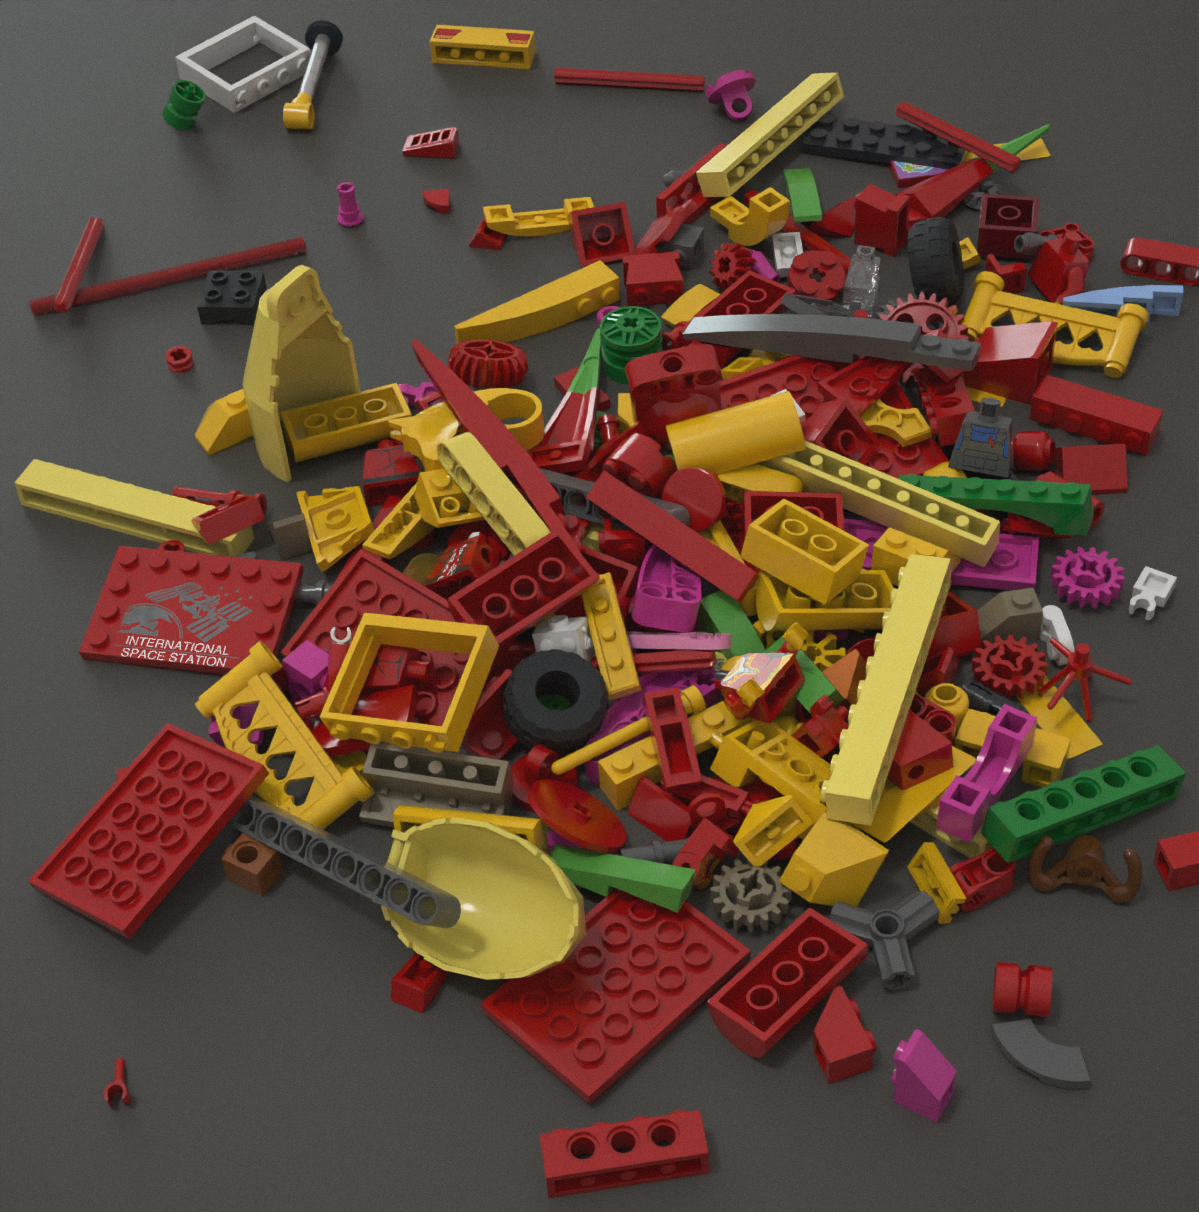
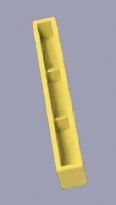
[14,459,255,557]

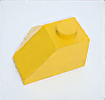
[195,389,254,456]

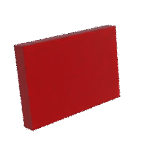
[312,684,418,757]

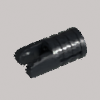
[961,678,1022,716]

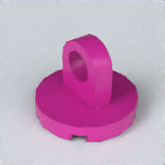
[705,69,756,122]

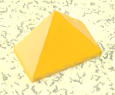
[733,794,814,867]

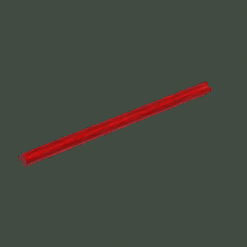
[30,237,306,316]

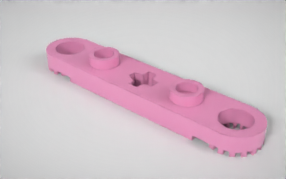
[590,631,731,654]

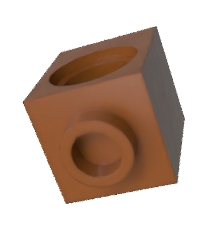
[221,833,283,897]

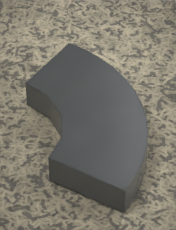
[991,1019,1091,1089]

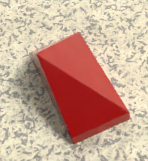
[806,196,855,237]

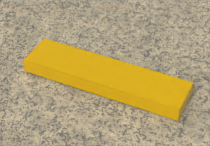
[581,572,642,701]

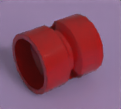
[992,961,1052,1018]

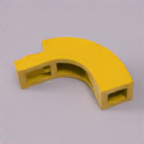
[710,187,790,246]

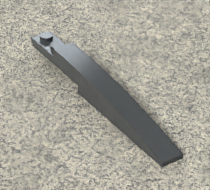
[683,314,981,371]

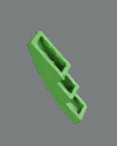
[783,168,822,222]

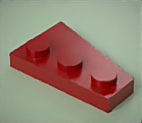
[817,356,911,417]

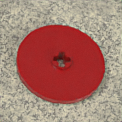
[528,779,627,853]

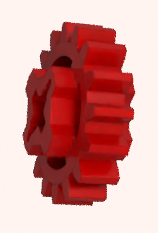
[972,634,1048,700]

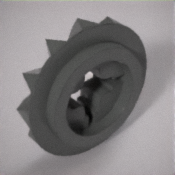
[962,180,1005,210]

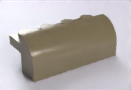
[359,742,513,827]

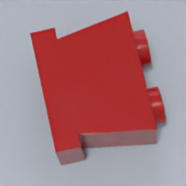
[852,183,910,257]
[622,251,684,307]

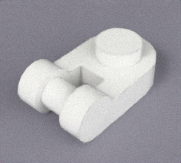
[1039,605,1075,666]

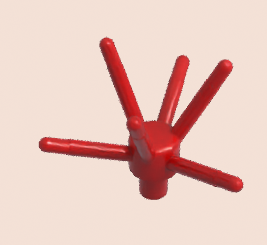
[1038,638,1132,722]

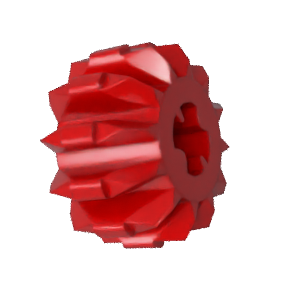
[708,242,757,291]

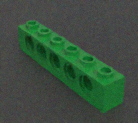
[981,745,1186,863]

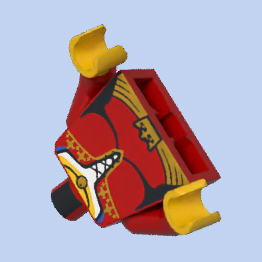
[715,622,809,723]

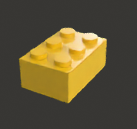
[740,499,869,605]

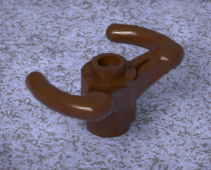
[1028,835,1142,904]

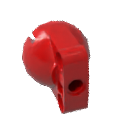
[625,344,722,452]

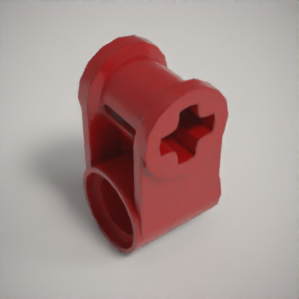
[949,848,1015,912]

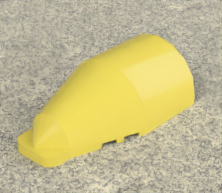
[242,265,361,482]

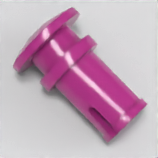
[337,182,364,227]

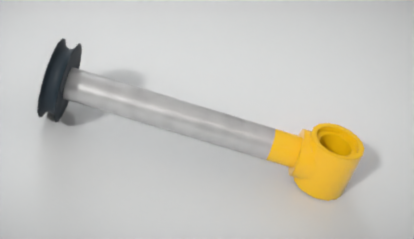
[283,20,343,130]

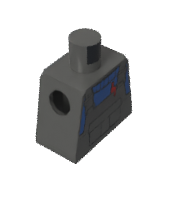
[948,398,1014,478]

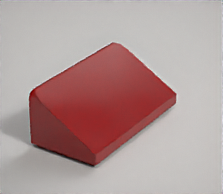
[191,494,265,544]
[628,776,696,842]

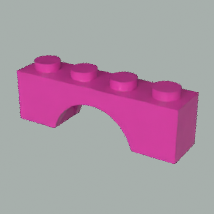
[936,704,1037,843]

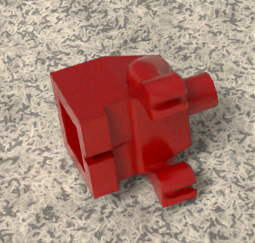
[791,695,849,757]

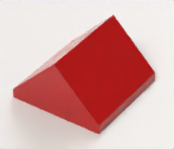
[1055,444,1128,495]

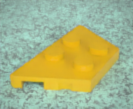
[296,486,375,572]

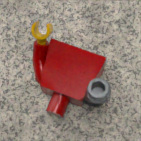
[1014,231,1089,305]

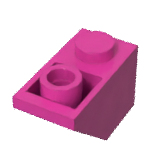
[891,1029,957,1123]

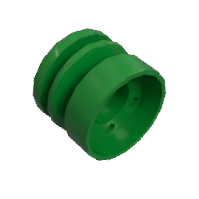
[600,306,662,385]

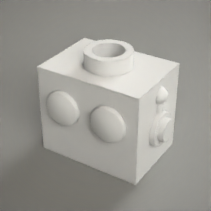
[532,615,595,661]

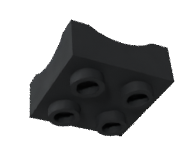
[197,270,267,325]

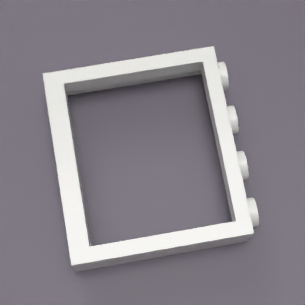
[175,16,311,113]

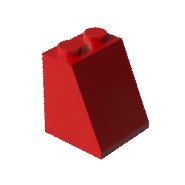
[962,321,1058,405]

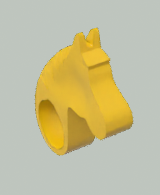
[388,388,545,472]

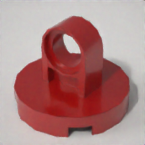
[511,744,578,814]

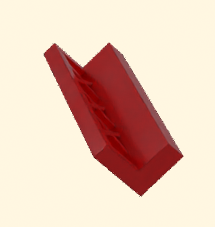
[656,143,727,225]

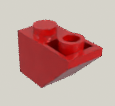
[813,986,877,1084]

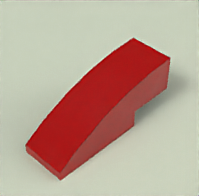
[643,687,702,790]

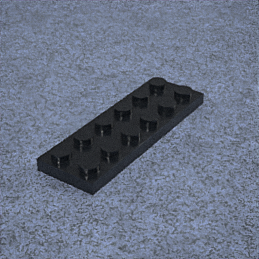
[802,115,969,170]

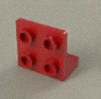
[461,669,520,761]

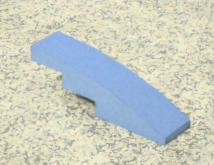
[1062,285,1183,322]

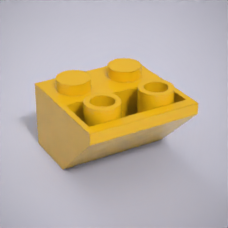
[414,469,485,528]

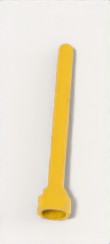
[551,685,706,775]

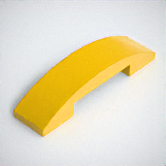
[483,197,594,236]

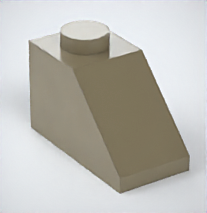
[977,588,1043,647]

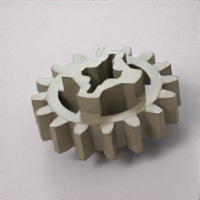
[711,859,791,933]

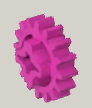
[1050,547,1125,609]

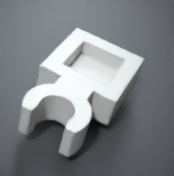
[1128,566,1177,621]

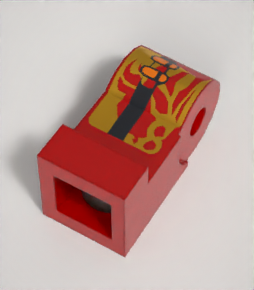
[672,817,740,891]

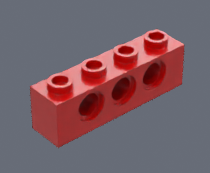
[916,368,975,446]
[540,1110,709,1198]

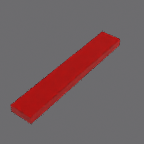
[586,470,759,603]

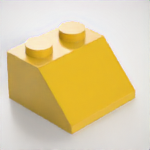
[871,527,961,587]

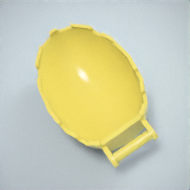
[372,818,587,980]

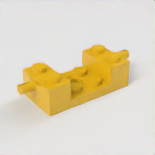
[708,720,859,840]

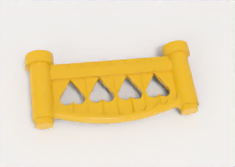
[961,271,1149,378]
[195,641,375,830]

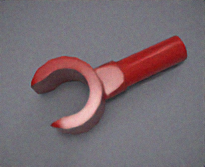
[103,1058,131,1107]

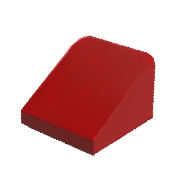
[469,217,506,250]

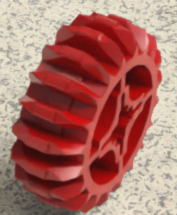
[448,339,528,389]

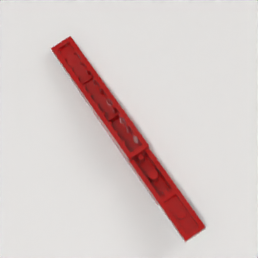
[410,339,585,555]

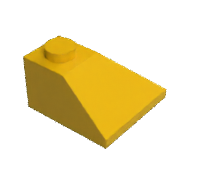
[779,810,889,907]

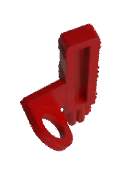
[661,775,764,829]

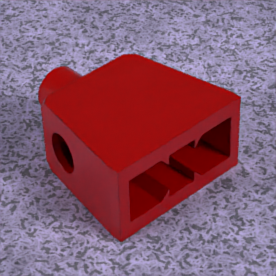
[887,709,954,790]

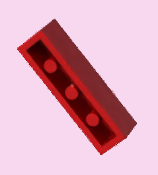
[1029,375,1163,456]

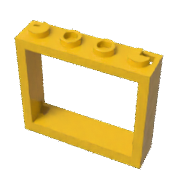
[320,613,499,753]

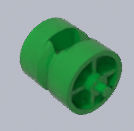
[162,80,206,130]

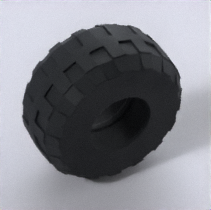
[907,217,964,304]
[503,649,608,755]

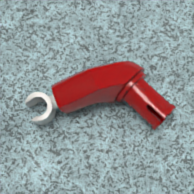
[294,627,352,722]

